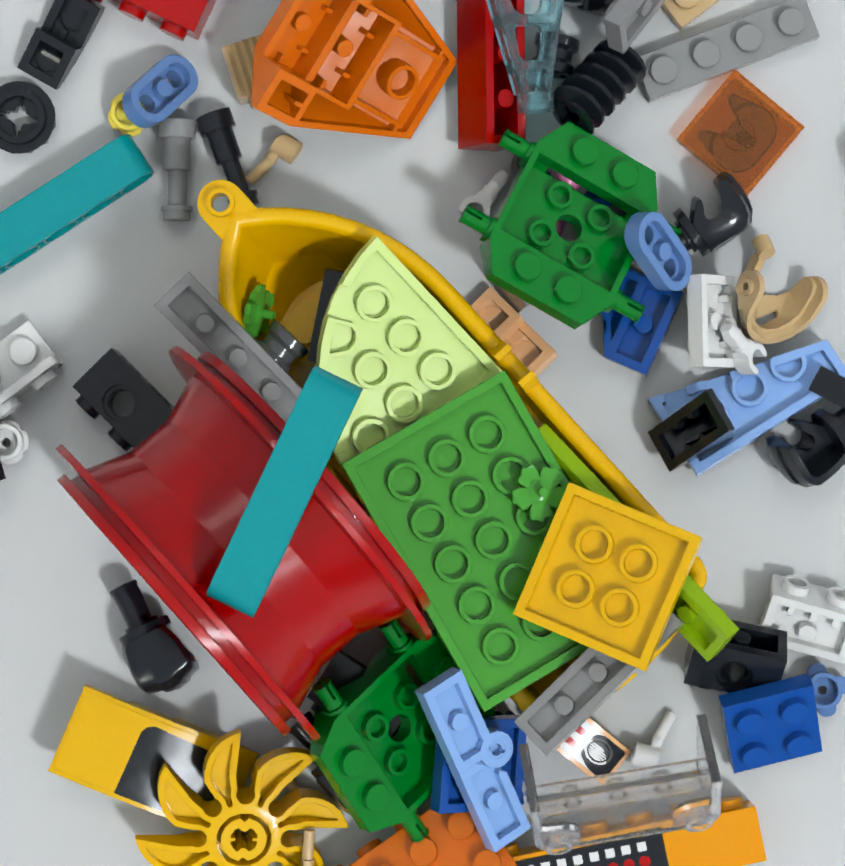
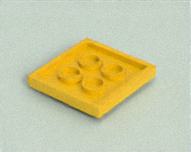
[513,482,703,672]

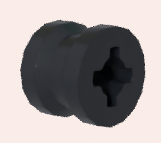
[529,32,580,79]

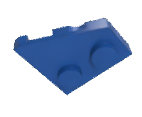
[602,269,684,377]

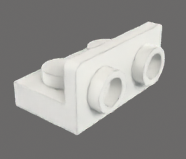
[686,274,737,370]
[0,320,63,420]
[759,574,845,664]

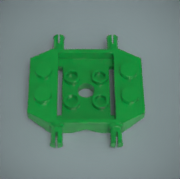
[458,121,682,330]
[310,619,496,842]

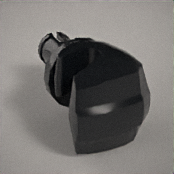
[110,580,199,694]

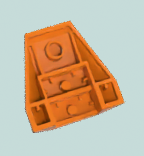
[251,0,457,139]

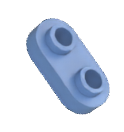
[122,54,198,128]
[624,212,692,291]

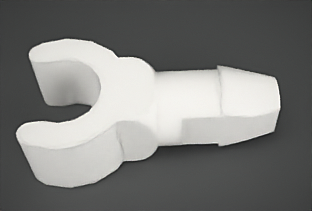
[459,170,509,217]
[720,323,767,375]

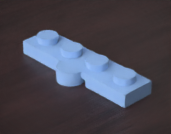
[415,666,531,853]

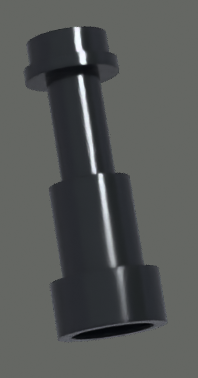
[196,107,259,206]

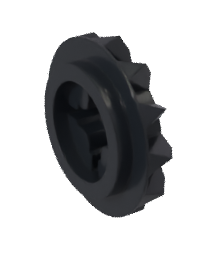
[0,81,56,154]

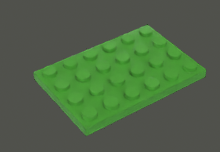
[340,370,589,712]

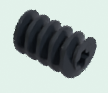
[550,40,646,134]

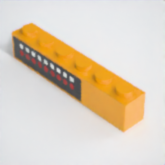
[506,796,767,866]

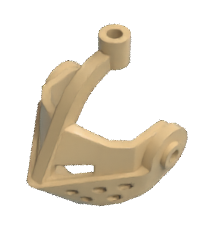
[735,234,828,344]

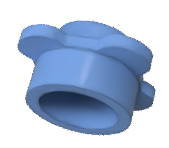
[807,663,845,717]

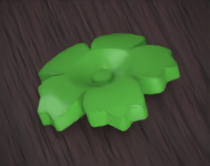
[243,284,276,339]
[511,464,565,522]

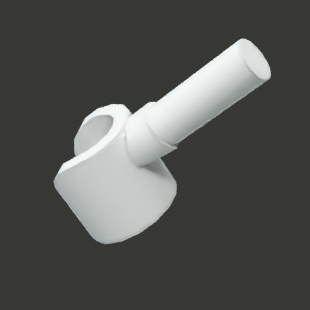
[629,711,677,770]

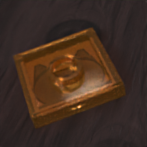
[676,69,804,196]

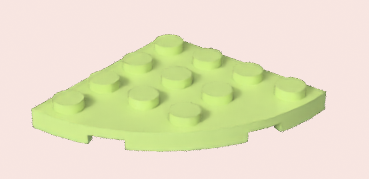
[316,236,502,467]

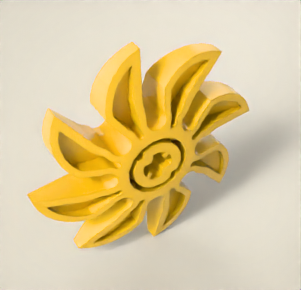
[135,728,348,866]

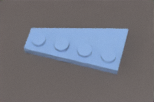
[648,339,845,477]

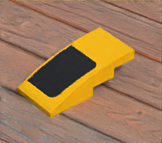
[48,684,259,818]

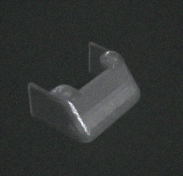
[519,714,722,855]

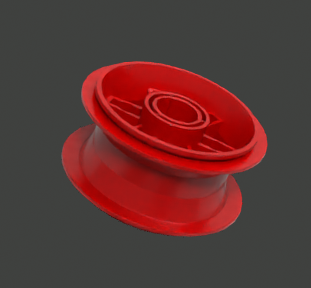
[55,346,432,742]

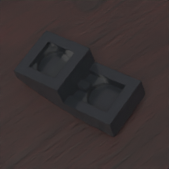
[17,0,106,90]

